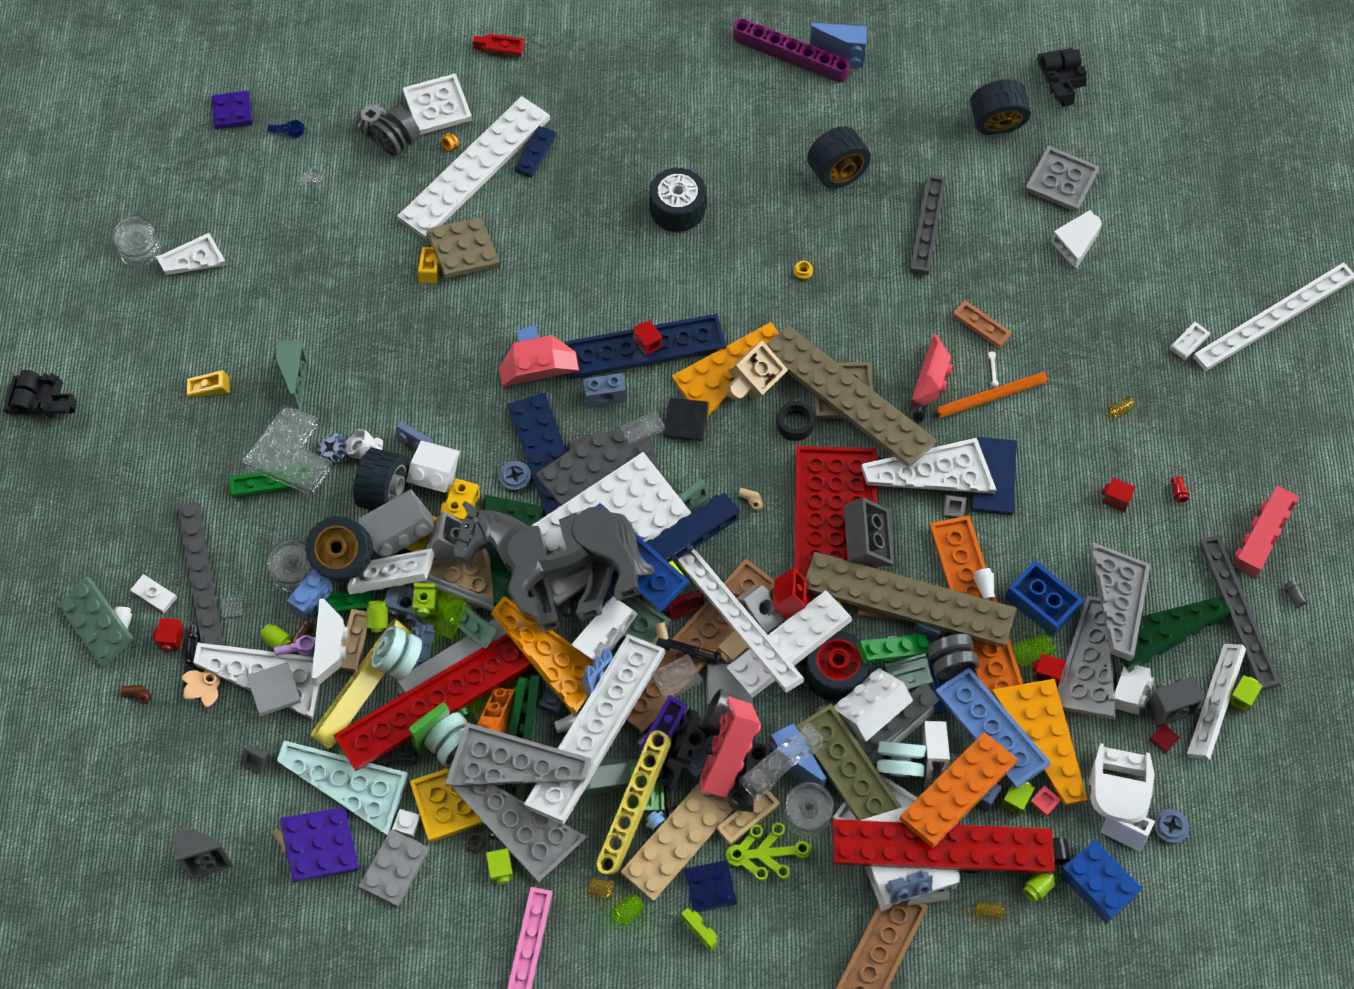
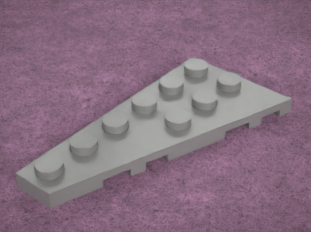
[1090,542,1151,661]
[1057,596,1116,720]
[445,722,592,786]
[451,785,587,883]

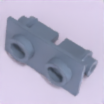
[412,621,435,667]
[885,870,933,904]

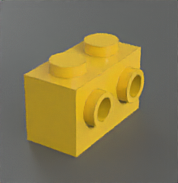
[440,478,480,521]

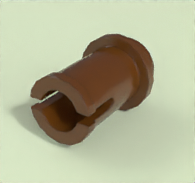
[290,620,314,643]

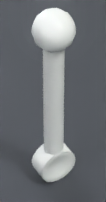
[988,351,999,388]

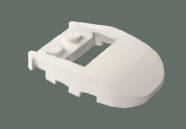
[1089,743,1155,823]

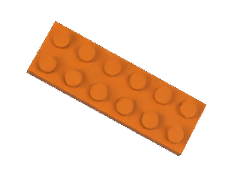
[899,732,1018,848]

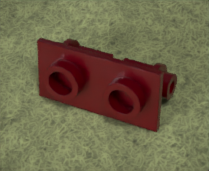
[663,590,705,620]

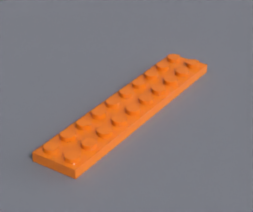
[929,515,1023,699]

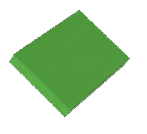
[409,703,450,755]

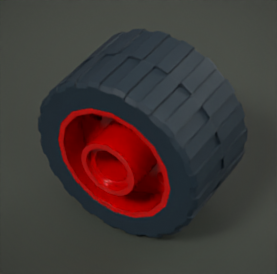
[805,631,870,702]

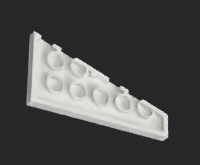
[861,438,996,494]
[194,643,320,720]

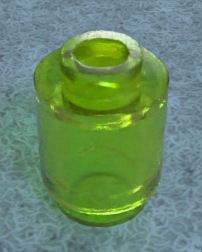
[612,893,645,926]

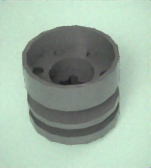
[370,105,420,156]

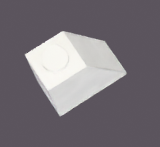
[1051,210,1102,269]
[923,721,950,789]

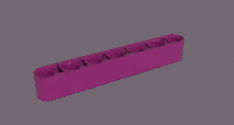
[733,19,850,82]

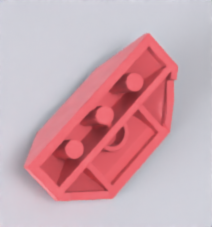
[910,334,953,410]
[499,335,579,387]

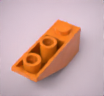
[477,688,515,734]

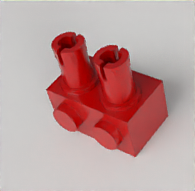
[772,567,811,618]

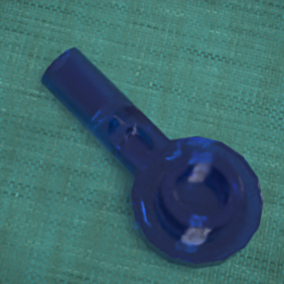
[268,120,305,138]

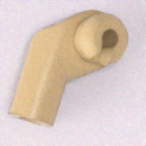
[738,488,763,511]
[651,622,669,648]

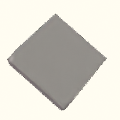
[943,494,966,517]

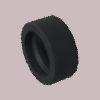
[777,401,815,441]

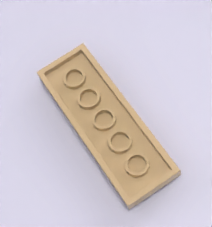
[620,783,738,902]

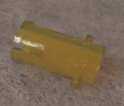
[1109,396,1136,418]
[976,900,1005,919]

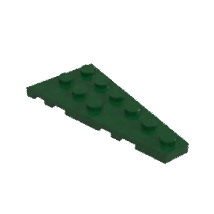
[485,495,544,607]
[1119,596,1230,673]
[511,675,539,801]

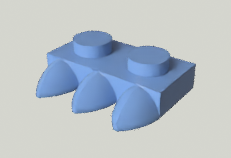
[581,648,613,696]

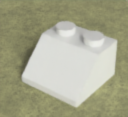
[406,441,460,493]

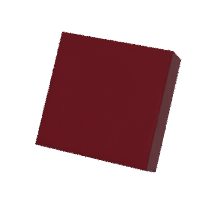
[1149,724,1180,754]

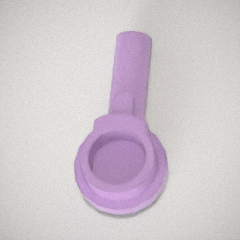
[274,635,315,656]

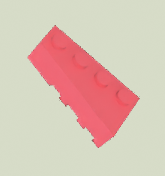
[1233,486,1299,578]
[699,696,761,798]

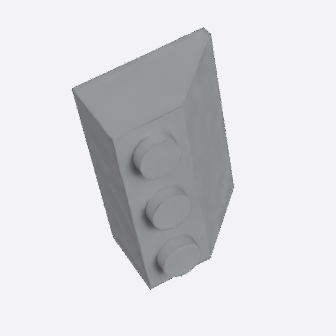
[358,489,436,558]

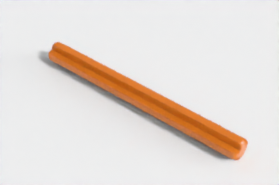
[937,372,1047,418]

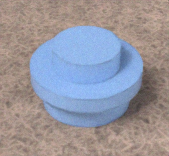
[645,811,666,831]

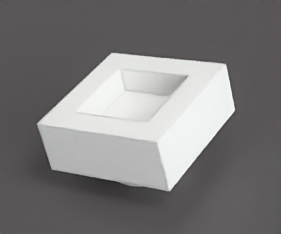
[392,809,421,838]

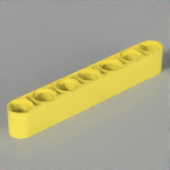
[311,619,412,749]
[597,730,671,875]

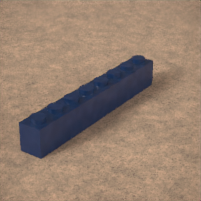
[603,492,739,605]

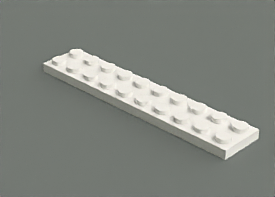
[397,96,550,240]
[524,634,666,825]

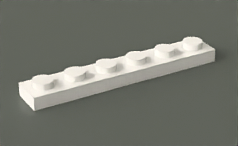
[1187,644,1246,760]

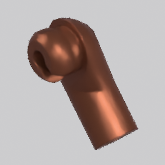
[121,685,151,704]

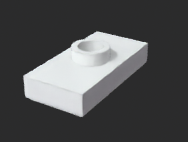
[1170,322,1210,361]
[130,574,177,614]

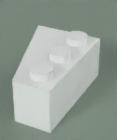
[571,597,638,660]

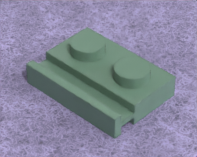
[885,653,934,691]

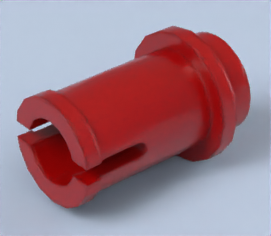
[1170,476,1190,503]

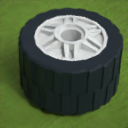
[649,167,707,232]

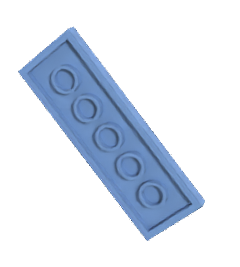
[935,668,1051,789]

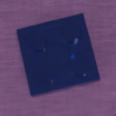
[684,860,737,913]

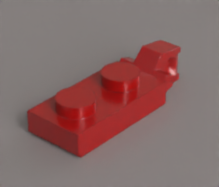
[473,33,525,57]

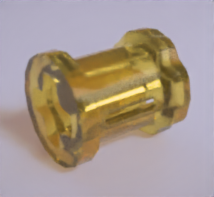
[588,875,615,900]

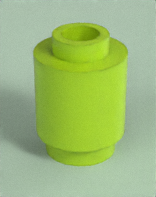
[367,601,388,632]
[260,624,292,649]
[1023,873,1055,902]

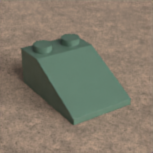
[273,340,308,413]

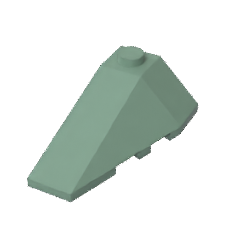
[579,757,651,800]

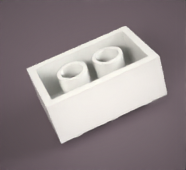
[834,668,913,741]

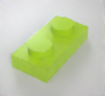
[681,908,718,952]

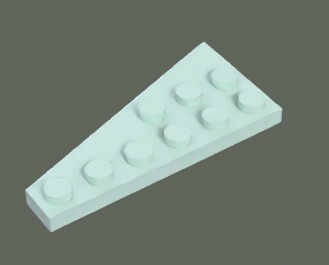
[277,741,408,836]

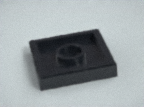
[663,398,710,441]

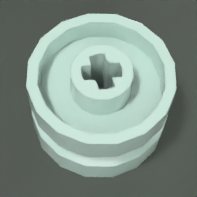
[372,626,422,680]
[424,712,468,768]
[876,741,926,777]

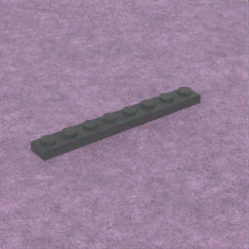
[178,502,224,646]
[1199,535,1281,691]

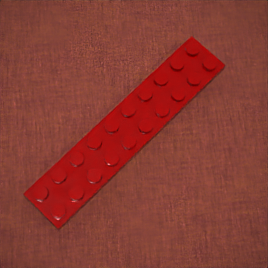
[333,633,533,772]
[832,819,1055,874]

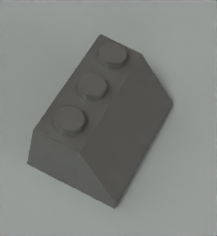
[844,497,894,567]
[171,828,233,879]

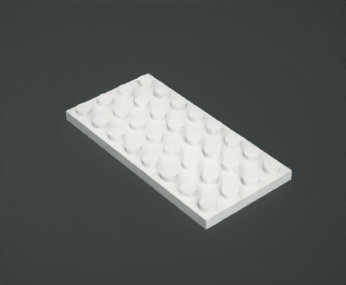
[531,452,692,606]

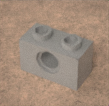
[737,585,784,633]

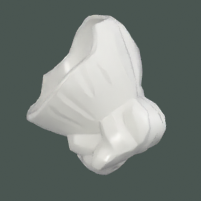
[346,429,383,459]

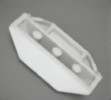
[312,599,348,686]

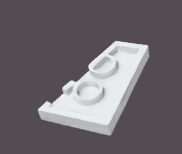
[157,233,226,275]

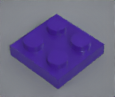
[211,91,252,129]

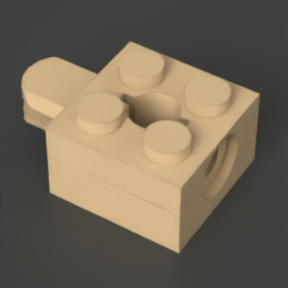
[726,341,788,401]

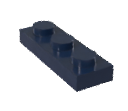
[515,126,556,178]

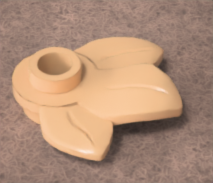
[182,670,220,708]

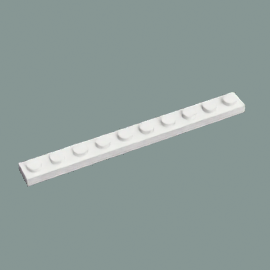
[1193,262,1354,372]
[676,549,804,693]

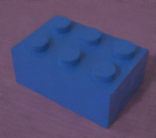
[1005,560,1084,637]
[1059,840,1143,924]

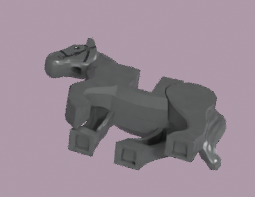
[453,501,654,633]

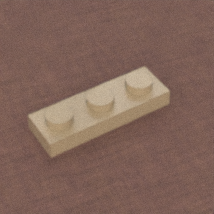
[338,609,370,672]
[716,788,780,846]

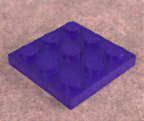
[279,807,359,883]

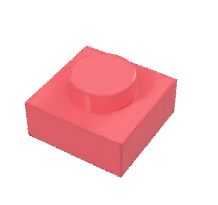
[1030,785,1061,817]

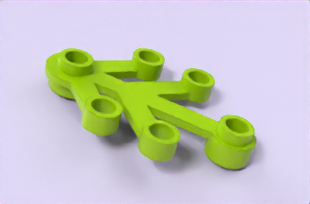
[726,823,811,882]

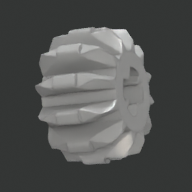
[356,103,385,135]

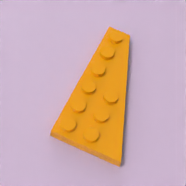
[672,322,779,419]
[491,596,593,716]
[991,679,1088,806]

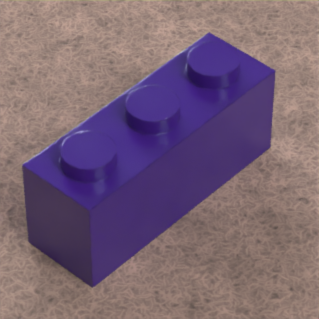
[637,695,688,763]

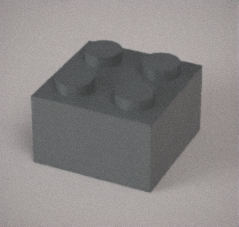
[1147,676,1205,727]

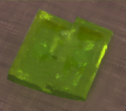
[423,590,467,639]

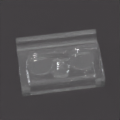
[651,654,703,700]

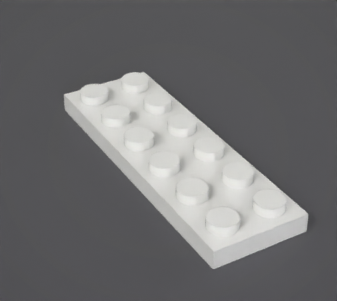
[727,590,852,698]

